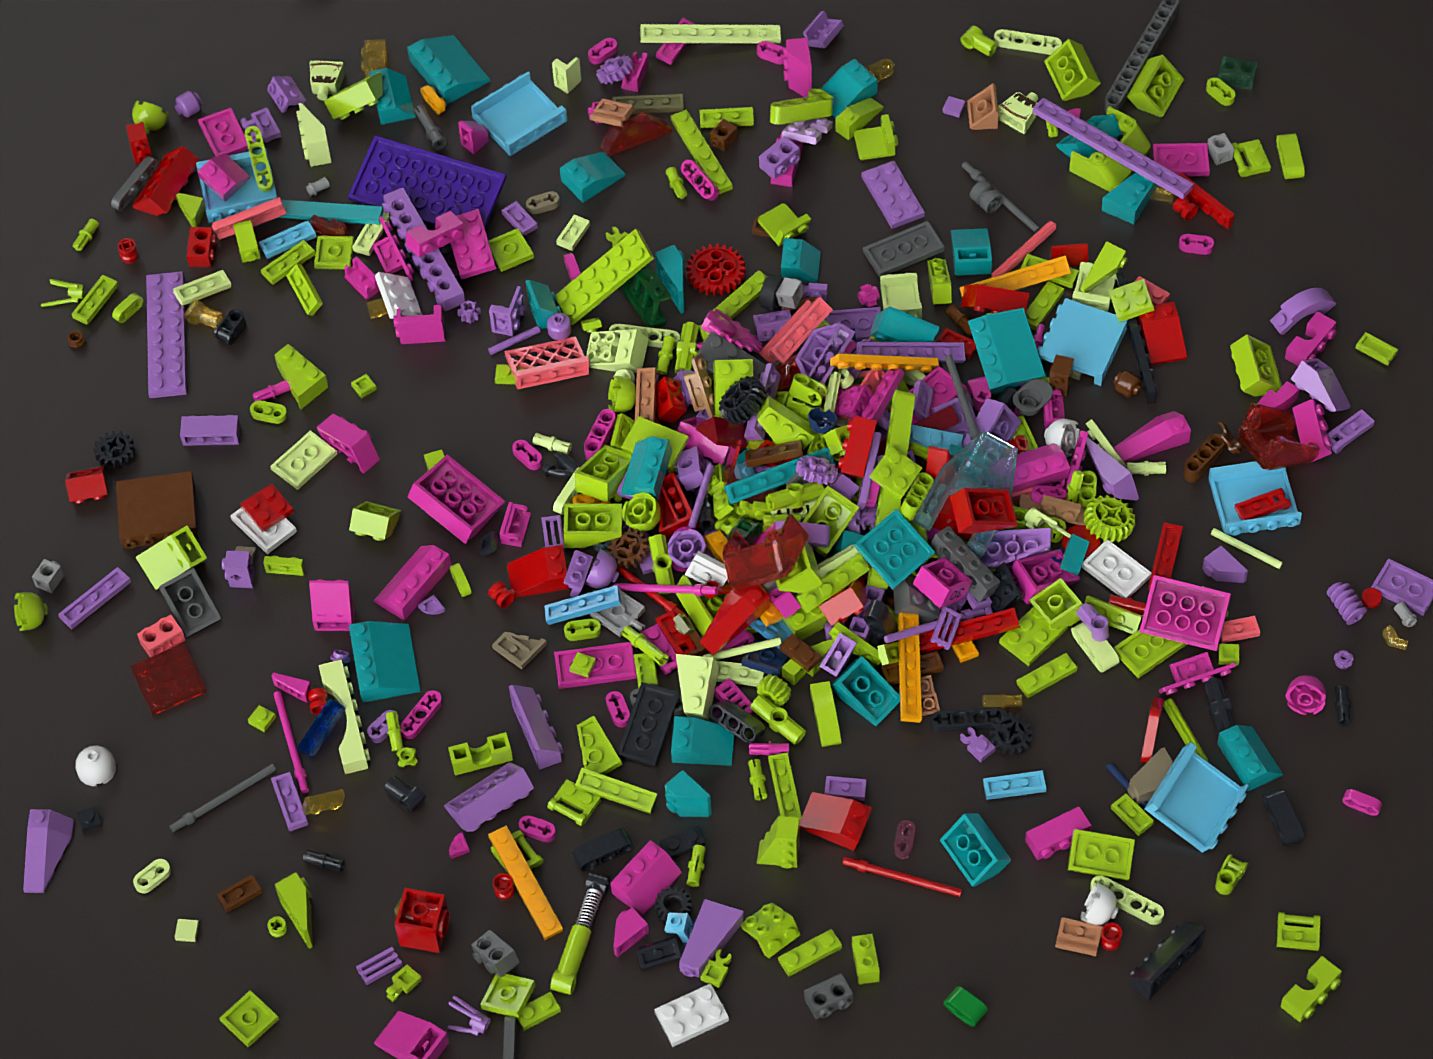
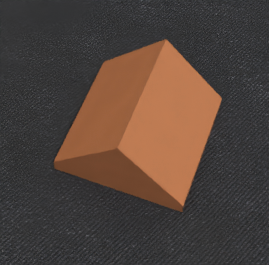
[967,84,998,130]

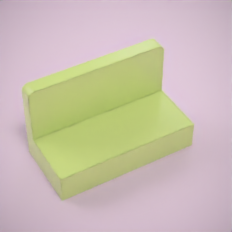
[552,57,581,93]

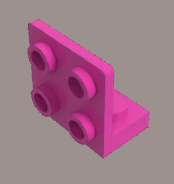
[834,384,874,420]

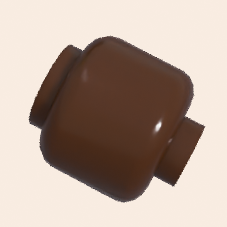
[1113,370,1143,398]

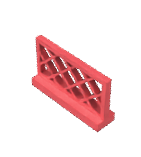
[212,197,286,240]
[505,336,589,389]

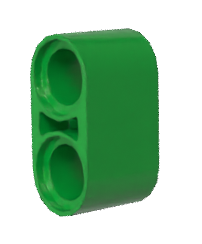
[944,986,988,1026]

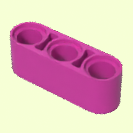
[584,409,616,461]

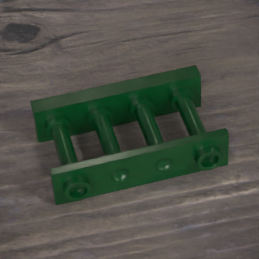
[620,263,672,328]

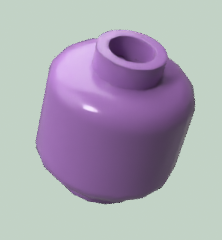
[174,91,202,117]
[547,313,572,340]

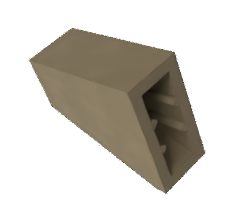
[1127,747,1173,805]

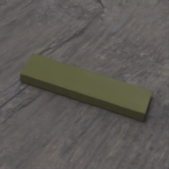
[613,94,684,114]

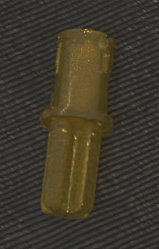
[982,693,1022,709]

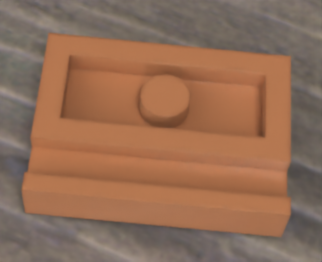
[590,99,634,127]
[1055,918,1102,956]

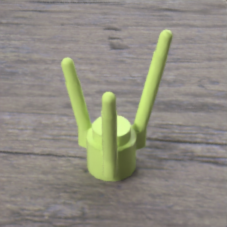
[1024,507,1071,550]

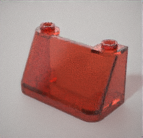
[1239,403,1320,471]

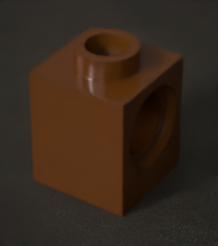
[710,119,738,152]

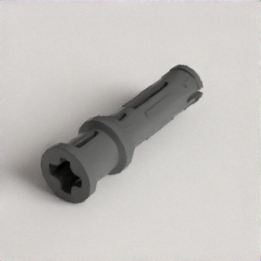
[414,105,448,150]

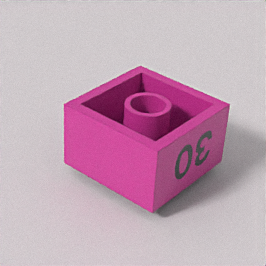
[913,557,973,608]

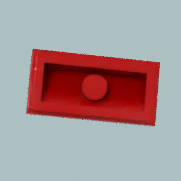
[1050,243,1088,267]

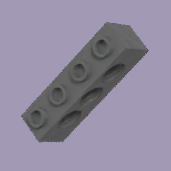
[929,526,1000,603]

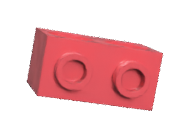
[137,615,186,660]

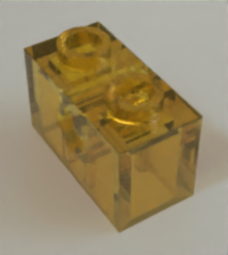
[361,39,387,78]

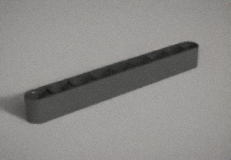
[1104,0,1179,114]

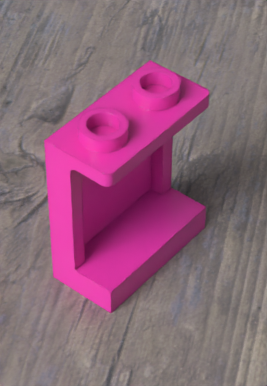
[393,305,445,344]

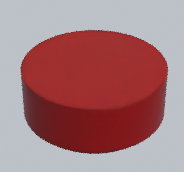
[1361,588,1382,608]

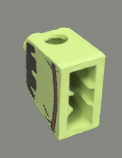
[310,61,345,100]
[998,92,1038,134]

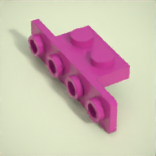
[372,217,414,281]
[1159,652,1236,695]

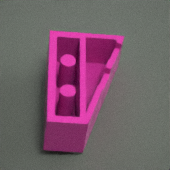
[317,414,380,474]

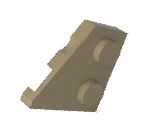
[492,632,547,670]

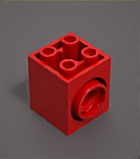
[395,888,450,953]

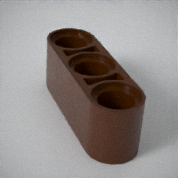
[1183,434,1225,482]

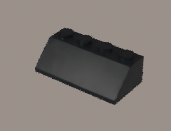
[1130,922,1206,1001]

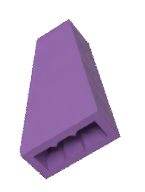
[679,899,744,978]

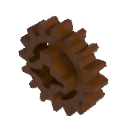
[607,528,650,569]

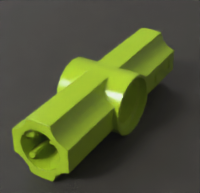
[675,322,699,374]
[766,482,824,511]
[648,534,675,595]
[750,695,806,745]

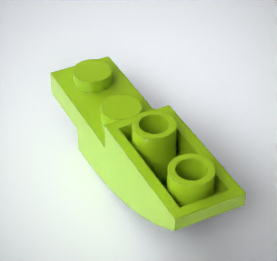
[707,463,738,520]

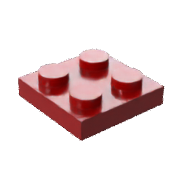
[240,484,294,532]

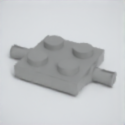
[590,590,646,637]

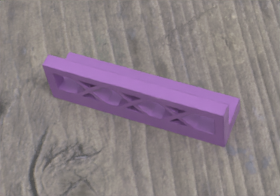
[744,363,781,441]

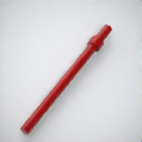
[616,564,688,617]
[842,857,962,897]

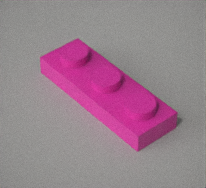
[656,18,696,65]

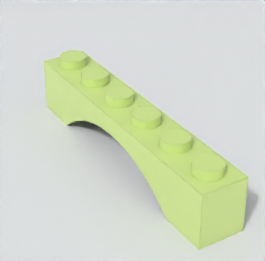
[319,659,370,774]

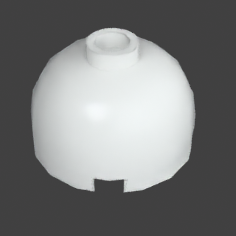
[1044,419,1080,458]
[76,745,116,786]
[1081,883,1118,925]

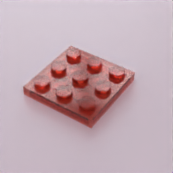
[130,643,207,715]

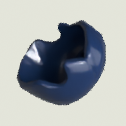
[808,407,838,434]

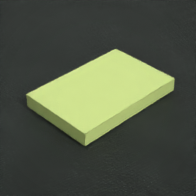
[270,430,337,490]

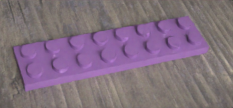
[146,271,187,398]

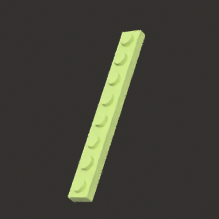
[640,24,781,43]

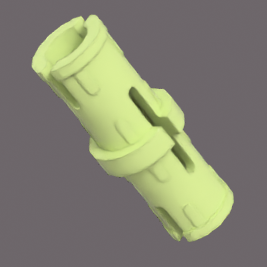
[533,433,572,455]
[1127,461,1166,476]

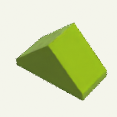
[176,193,206,227]

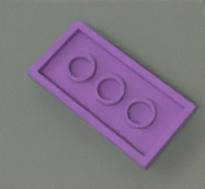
[861,161,925,229]

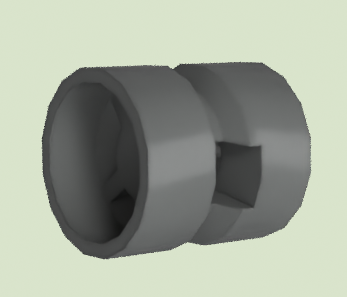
[970,180,1004,214]

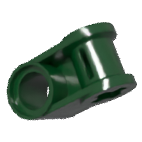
[728,516,763,554]

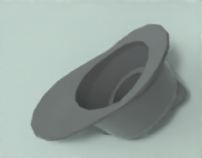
[1013,379,1053,416]

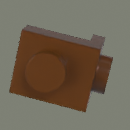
[688,630,707,657]

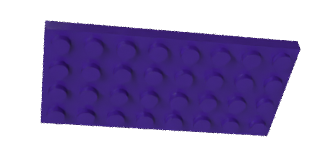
[348,136,507,228]

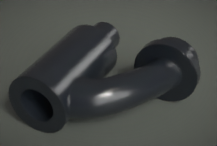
[542,451,581,477]

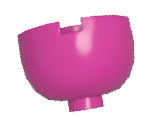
[1286,675,1326,715]

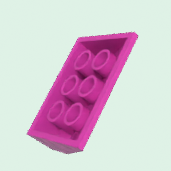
[407,454,505,544]
[1139,575,1231,651]

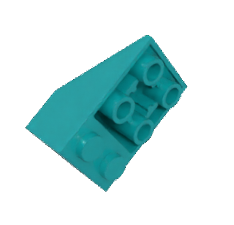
[951,228,992,276]

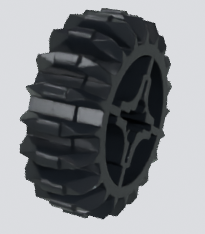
[719,376,767,425]

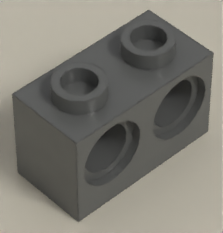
[471,930,520,978]
[804,973,853,1019]

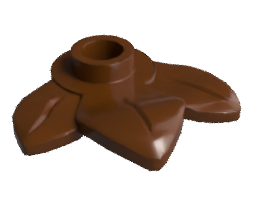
[1217,422,1243,455]

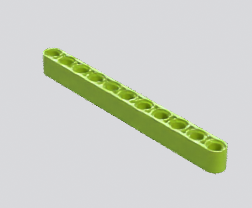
[867,390,915,590]

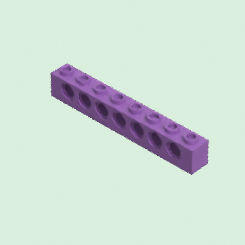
[382,187,465,311]

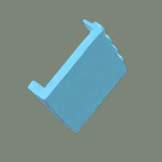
[471,72,567,156]
[196,148,277,223]
[1037,298,1128,386]
[1208,457,1302,536]
[1144,742,1249,853]

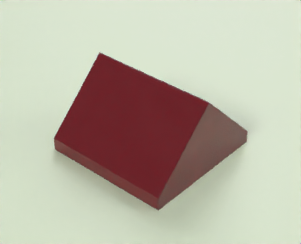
[696,417,747,448]

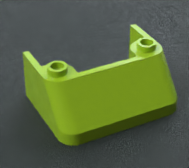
[1069,106,1150,192]

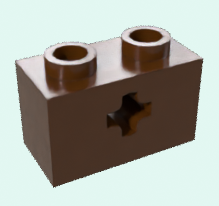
[1049,354,1074,398]

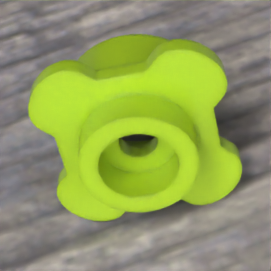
[397,747,418,768]

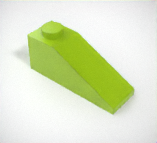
[835,98,884,140]
[1080,241,1128,293]

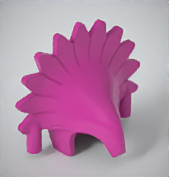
[697,309,763,353]

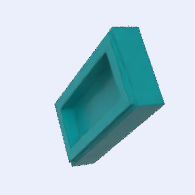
[1060,534,1089,576]

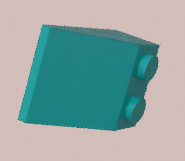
[821,59,877,118]
[560,152,625,203]
[655,245,685,314]
[831,656,900,726]
[671,716,734,766]

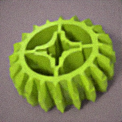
[1083,495,1135,543]

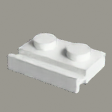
[685,551,733,587]

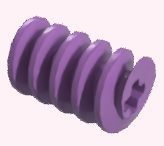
[1326,582,1367,625]

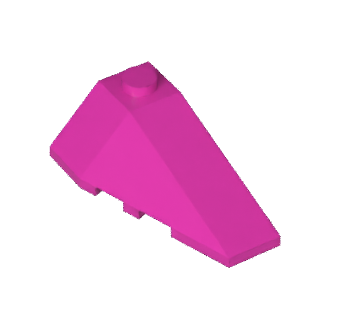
[1113,411,1191,463]

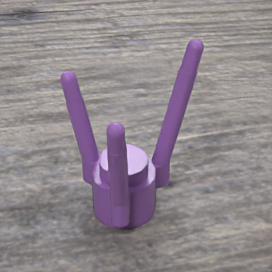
[447,996,491,1036]

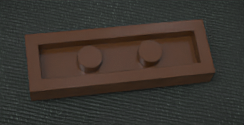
[745,440,803,468]
[881,651,944,686]

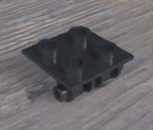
[990,562,1024,613]

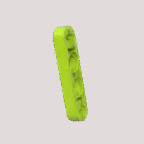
[245,126,273,192]

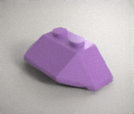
[795,322,855,389]

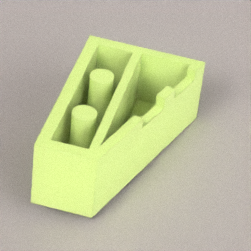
[676,654,719,721]

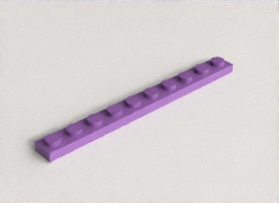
[1032,98,1194,199]

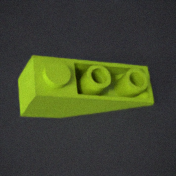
[927,258,952,304]

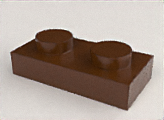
[779,633,822,672]
[217,874,263,913]

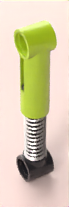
[551,871,611,995]

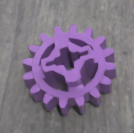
[596,55,634,84]
[796,456,838,485]

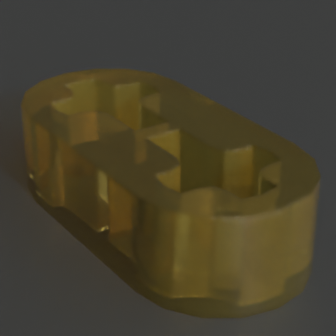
[865,59,894,81]

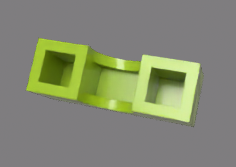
[448,732,513,775]
[1281,956,1342,1022]

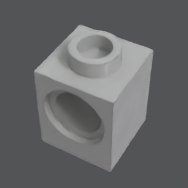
[1207,133,1234,165]
[776,277,804,309]
[32,559,64,593]

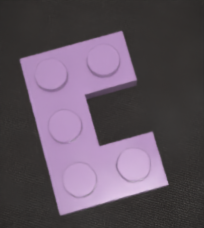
[782,117,833,145]

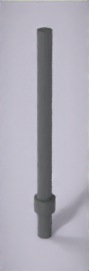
[962,162,1040,233]
[945,355,984,453]
[169,764,276,833]

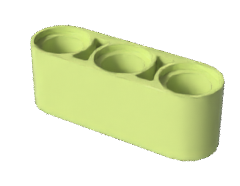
[1071,622,1120,672]

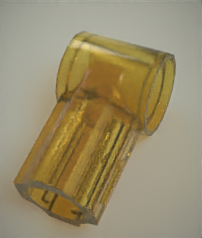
[184,300,224,328]

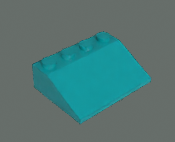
[407,35,490,105]
[968,308,1046,395]
[349,621,421,703]

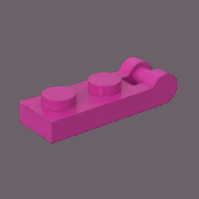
[640,624,678,675]

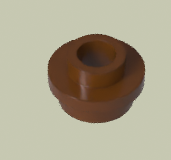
[67,330,86,348]

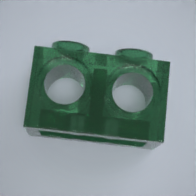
[1218,56,1258,90]

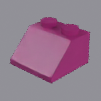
[198,153,250,202]

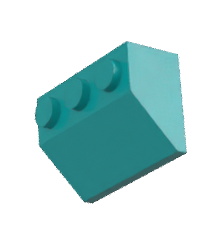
[369,68,416,125]
[1056,114,1123,158]
[870,306,939,342]
[621,437,672,500]
[1217,725,1283,791]
[940,814,1011,887]

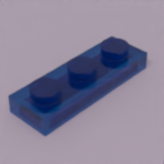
[297,699,346,758]

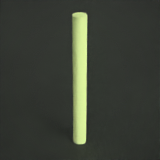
[1211,528,1283,569]
[703,637,781,660]

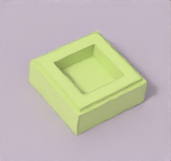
[175,919,199,942]

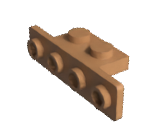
[684,353,715,419]
[1019,493,1086,526]

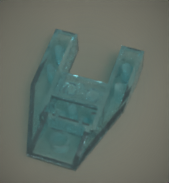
[913,431,1018,559]

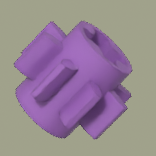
[457,300,481,323]

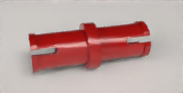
[1109,594,1146,615]

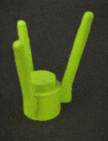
[41,279,85,307]

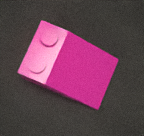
[1011,549,1080,604]

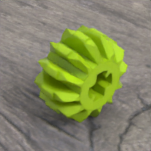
[757,674,791,707]

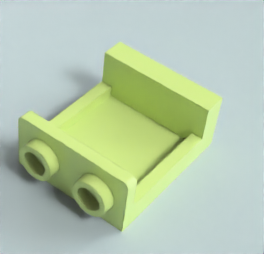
[1072,262,1116,312]
[880,273,922,319]

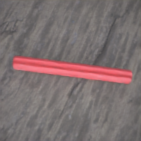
[991,221,1056,278]

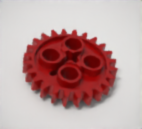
[686,243,746,296]

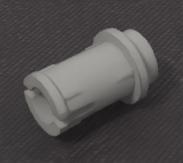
[306,177,330,196]
[1394,602,1417,627]

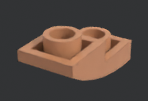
[921,675,940,716]

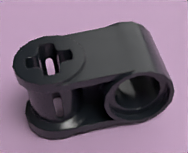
[214,309,246,345]

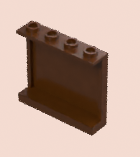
[116,471,199,548]

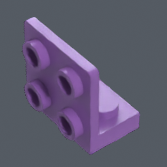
[489,286,526,336]

